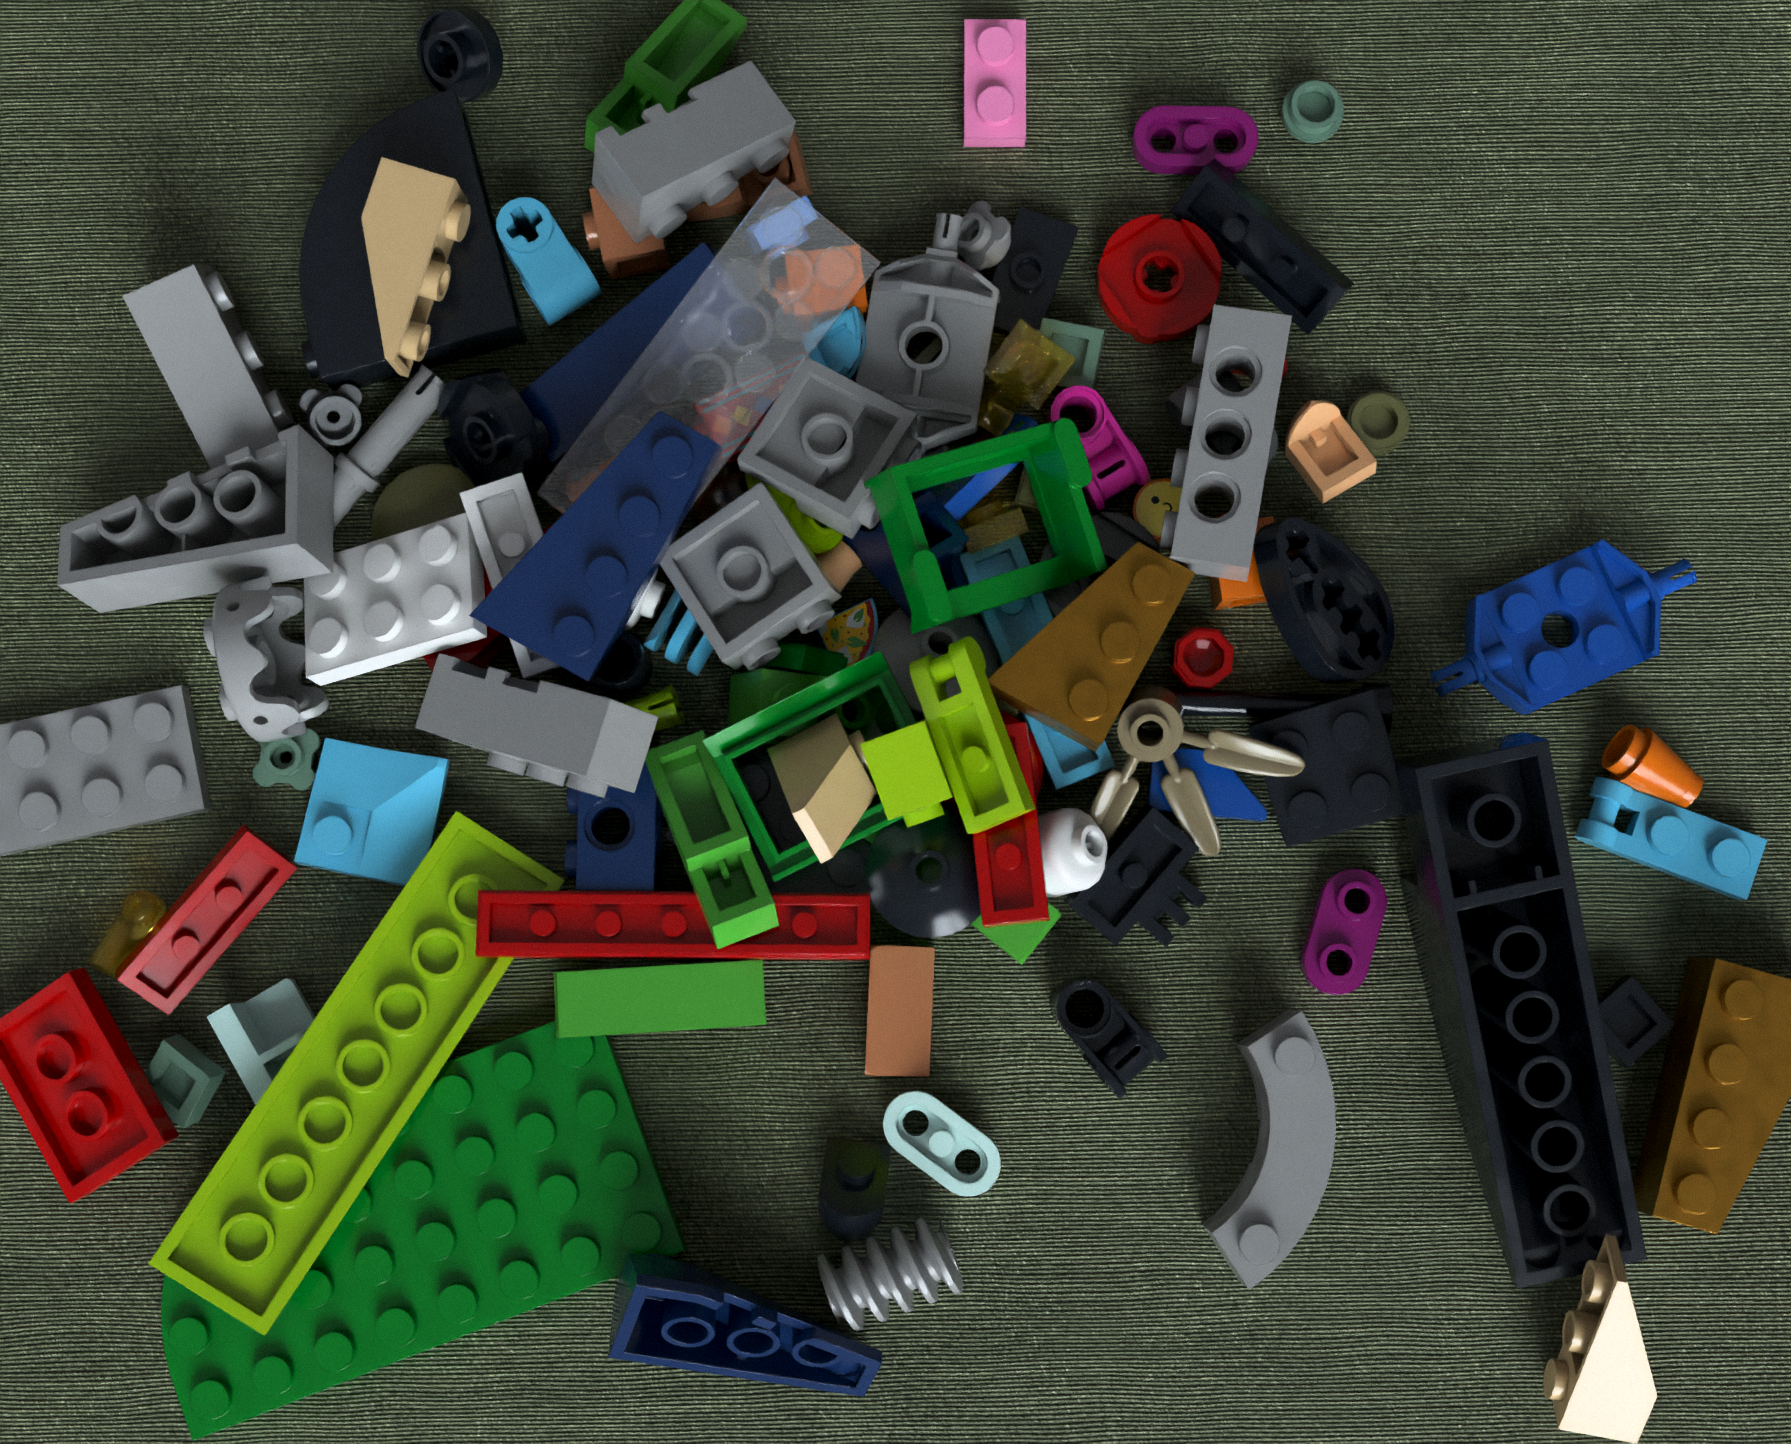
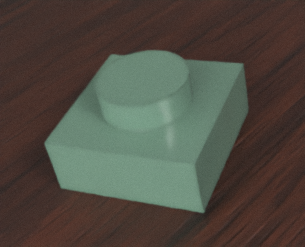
[1029,318,1106,390]
[145,1034,226,1129]

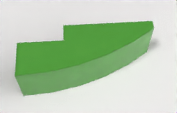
[584,0,748,154]
[645,730,779,949]
[553,960,767,1038]

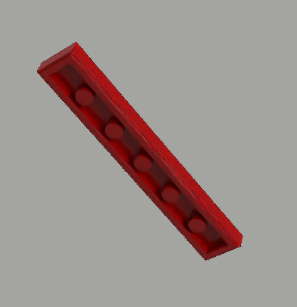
[476,890,870,960]

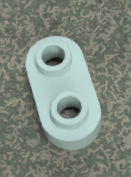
[883,1090,1001,1197]

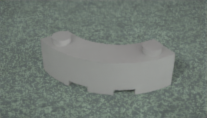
[1202,1009,1336,1290]

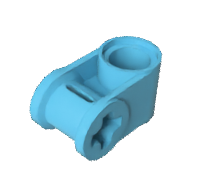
[496,197,603,326]

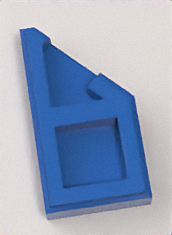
[1147,748,1267,822]

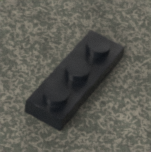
[1170,159,1354,335]

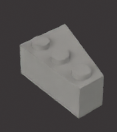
[592,60,796,244]
[122,264,294,470]
[415,653,658,798]

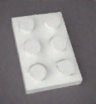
[304,512,487,686]

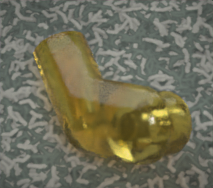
[87,890,167,978]

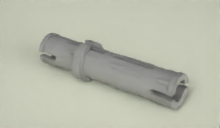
[333,364,447,532]

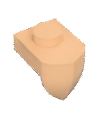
[1285,400,1377,504]

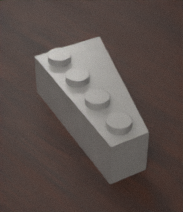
[57,424,334,613]

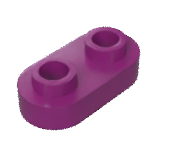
[1131,105,1259,175]
[1300,869,1387,995]

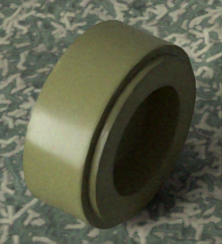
[1344,391,1410,457]

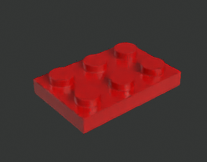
[0,967,179,1204]

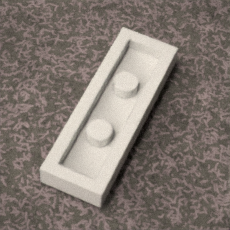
[459,472,561,680]

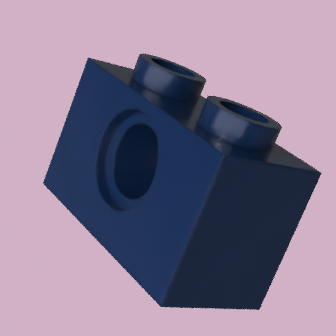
[565,762,662,891]

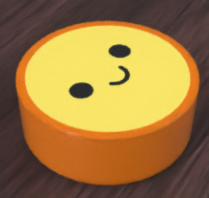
[1131,478,1196,544]

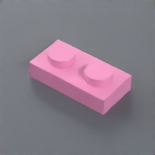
[963,19,1026,147]

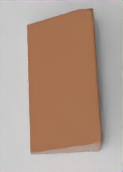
[865,945,935,1077]

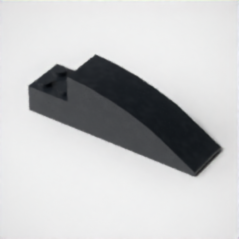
[1394,732,1647,1289]

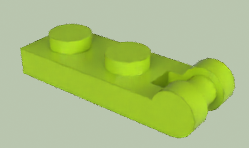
[909,636,1035,834]

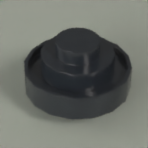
[417,6,503,103]

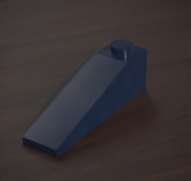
[608,1253,882,1397]

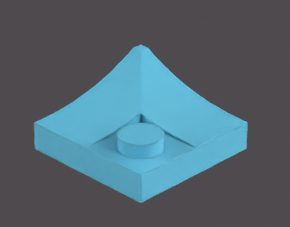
[294,738,450,886]

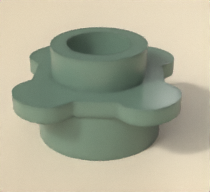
[252,728,321,791]

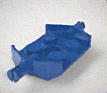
[1430,539,1697,716]

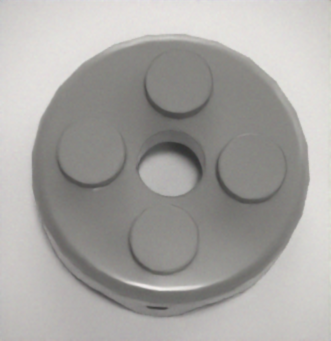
[203,575,329,742]

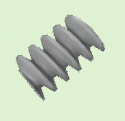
[817,1216,963,1332]

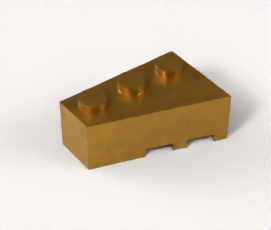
[988,542,1195,752]

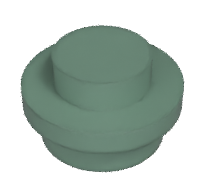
[1281,80,1344,143]

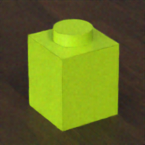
[860,720,953,828]

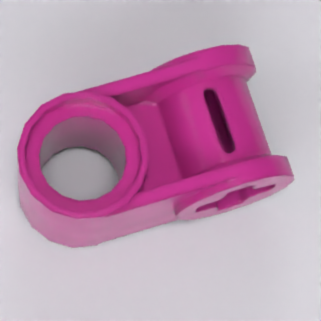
[1045,385,1151,513]

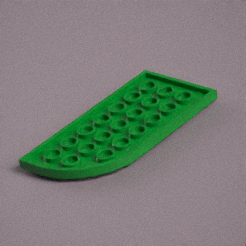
[161,1021,687,1441]

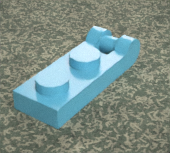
[1575,777,1767,900]

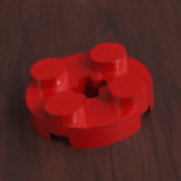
[1096,214,1222,344]

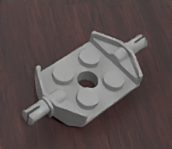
[856,213,1001,460]

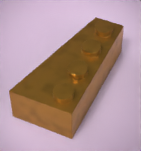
[1633,958,1791,1234]

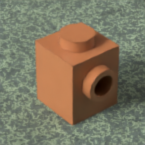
[582,188,671,280]

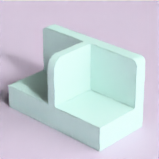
[207,978,315,1105]

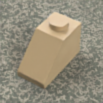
[767,713,877,864]

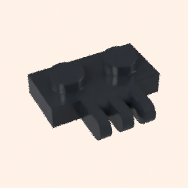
[1063,803,1208,947]

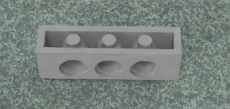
[1159,304,1292,582]

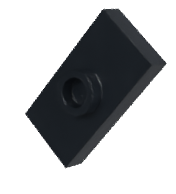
[991,206,1079,347]

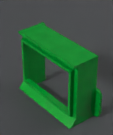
[864,418,1108,634]
[702,651,951,882]

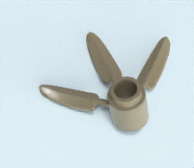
[1087,685,1305,857]

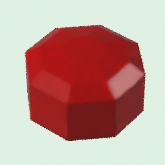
[1170,627,1234,690]

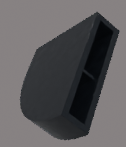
[299,89,528,390]

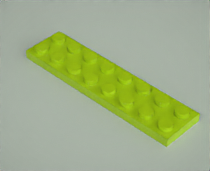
[148,811,565,1336]

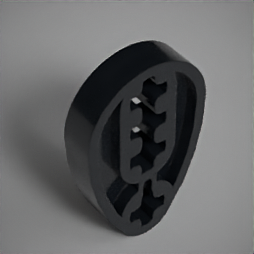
[1254,517,1394,684]

